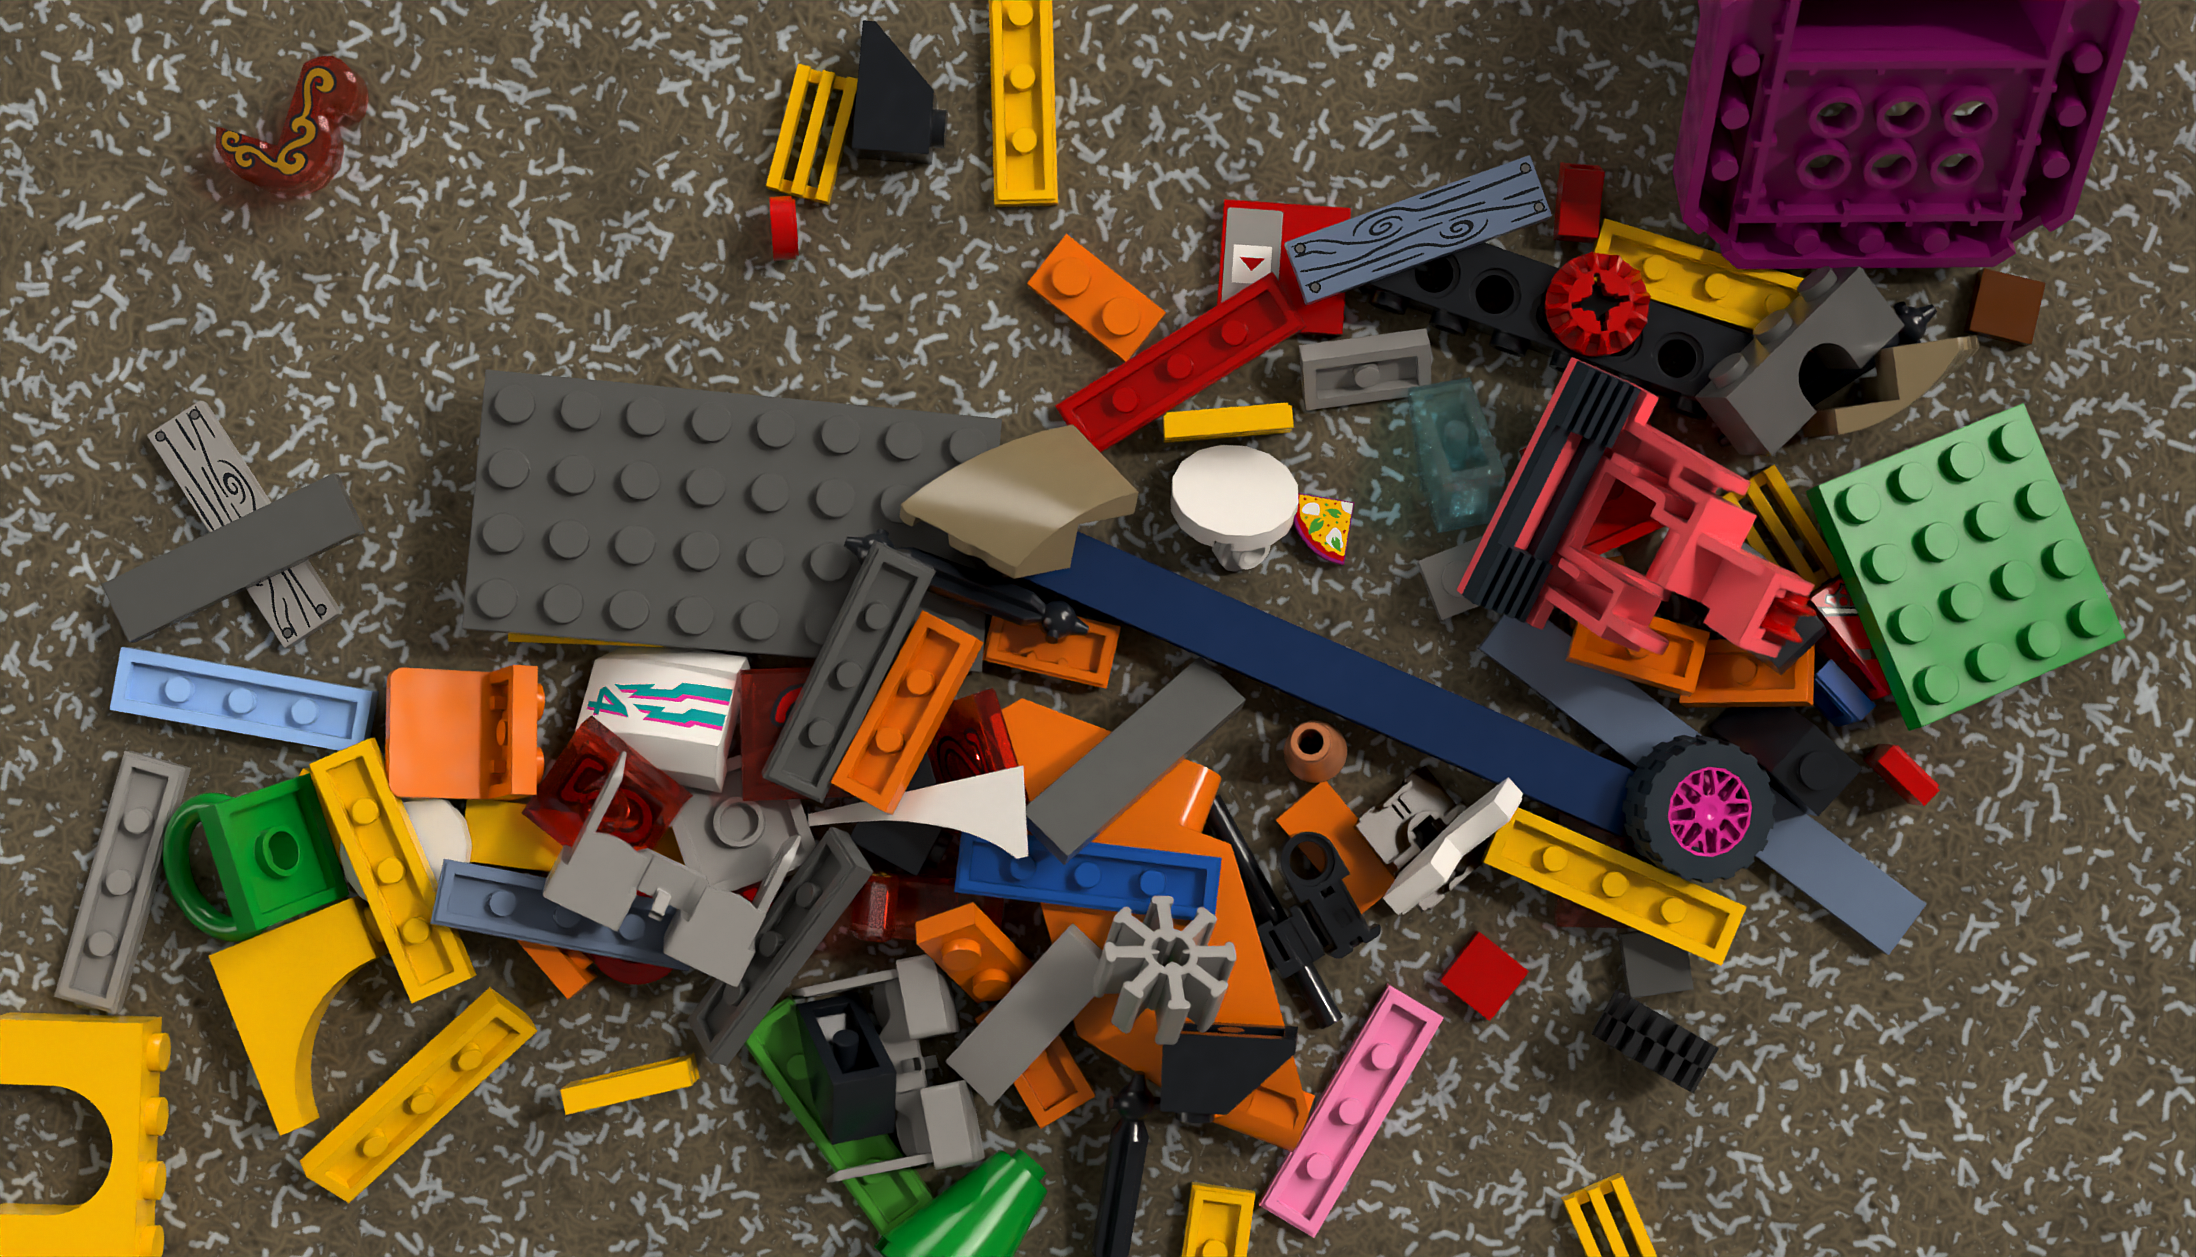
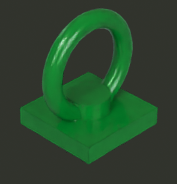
[163,773,350,942]

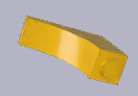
[209,896,390,1136]

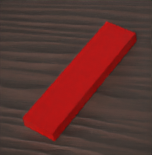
[1055,271,1307,453]

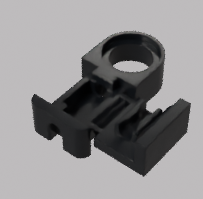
[1256,832,1381,979]

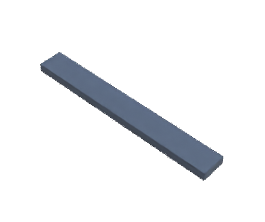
[1477,614,1927,955]

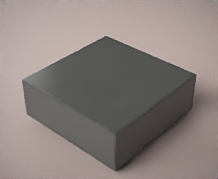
[1618,930,1694,998]

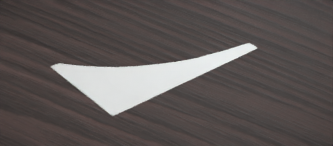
[808,766,1028,859]

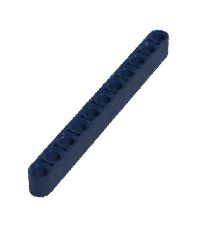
[984,531,1635,838]

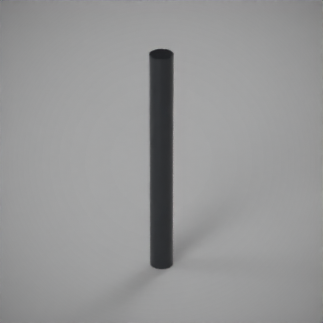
[1206,794,1343,1029]

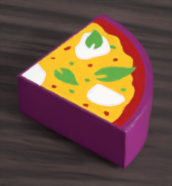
[1293,493,1354,566]

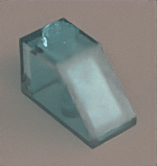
[1407,377,1506,533]

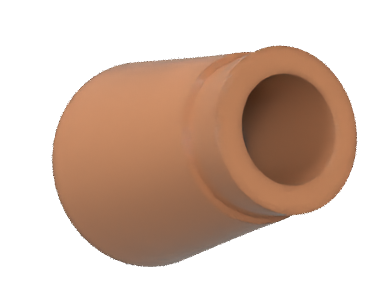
[1284,720,1347,783]

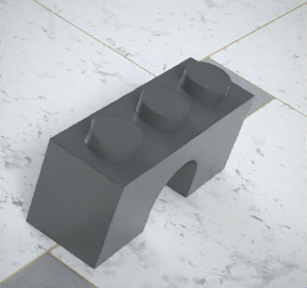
[1695,266,1905,456]

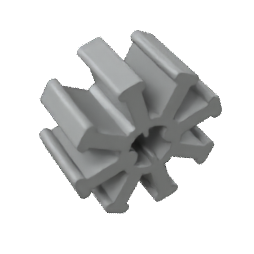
[1093,896,1237,1045]

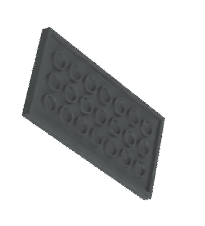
[462,370,1002,673]

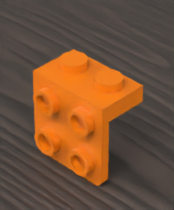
[385,665,545,801]

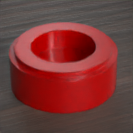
[769,196,799,261]

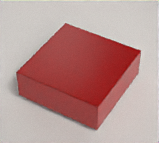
[1863,744,1940,806]
[1437,930,1529,1021]

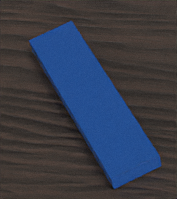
[954,831,1222,921]

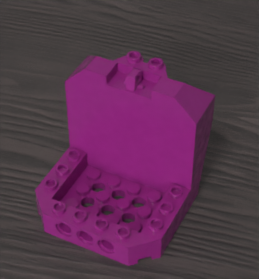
[1672,0,2141,269]

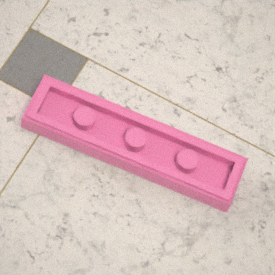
[1258,984,1444,1238]

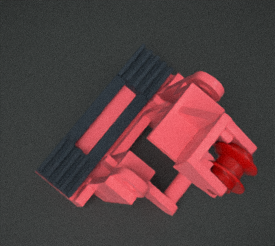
[1456,357,1817,658]

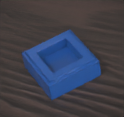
[1813,659,1876,727]

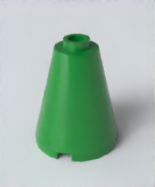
[873,1148,1048,1257]

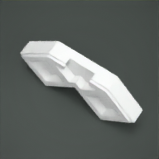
[1383,777,1523,915]

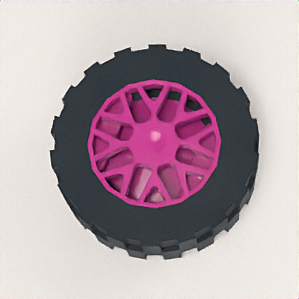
[1622,735,1776,883]

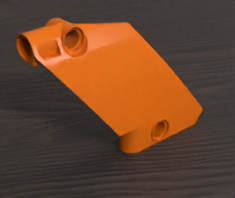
[986,698,1315,1152]

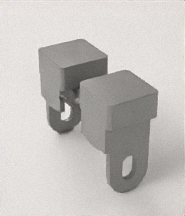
[543,751,801,987]
[792,954,985,1183]

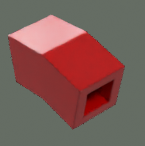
[1553,162,1605,243]

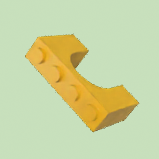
[0,1012,171,1257]

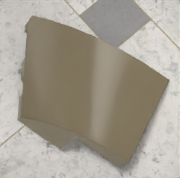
[1803,335,1979,437]
[899,424,1139,578]

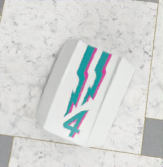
[575,646,752,793]

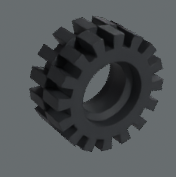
[1591,989,1719,1093]

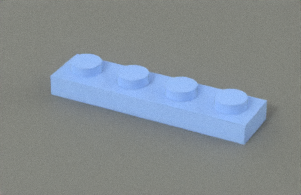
[110,647,379,751]

